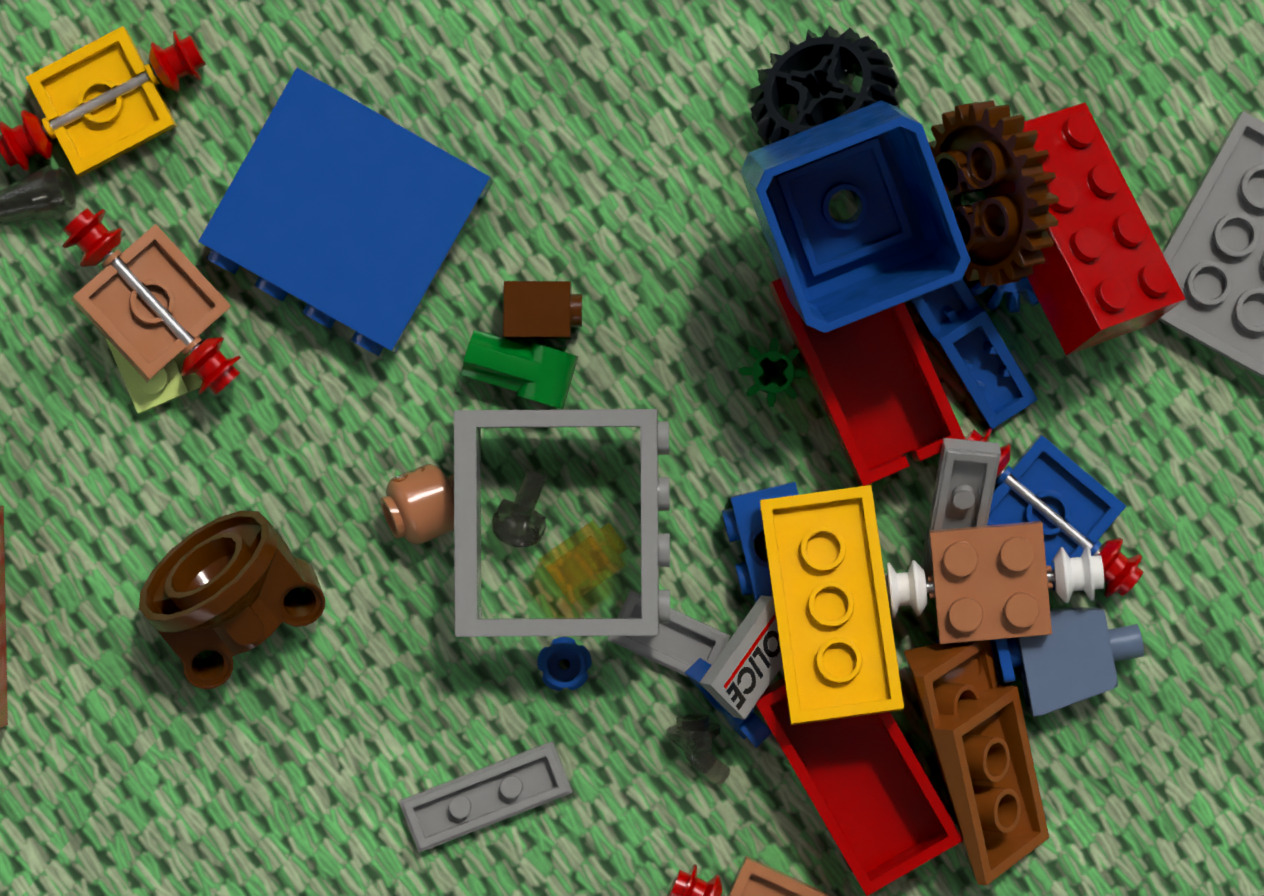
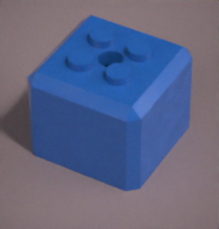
[740,100,971,333]

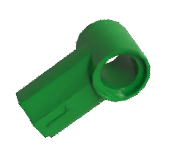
[461,330,579,409]

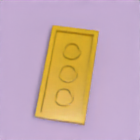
[760,485,904,725]

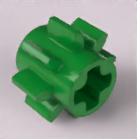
[738,338,807,407]

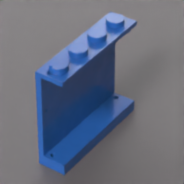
[198,67,493,356]

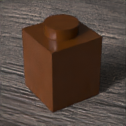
[503,281,582,339]

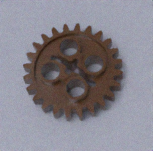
[928,100,1059,287]

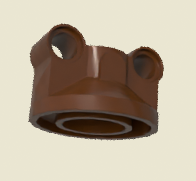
[139,510,325,689]

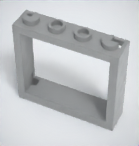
[454,409,670,637]

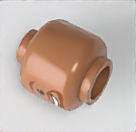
[380,464,454,545]

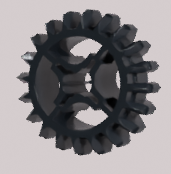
[750,25,900,145]

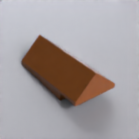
[903,640,1049,885]

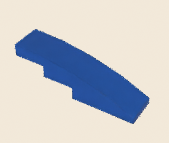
[907,278,1038,429]

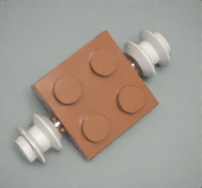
[885,521,1104,644]

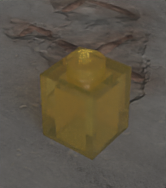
[539,519,628,604]

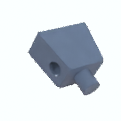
[1016,607,1144,717]

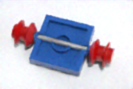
[965,428,1143,598]

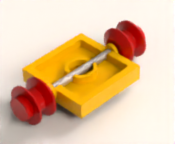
[0,26,206,177]

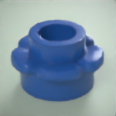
[537,637,592,691]

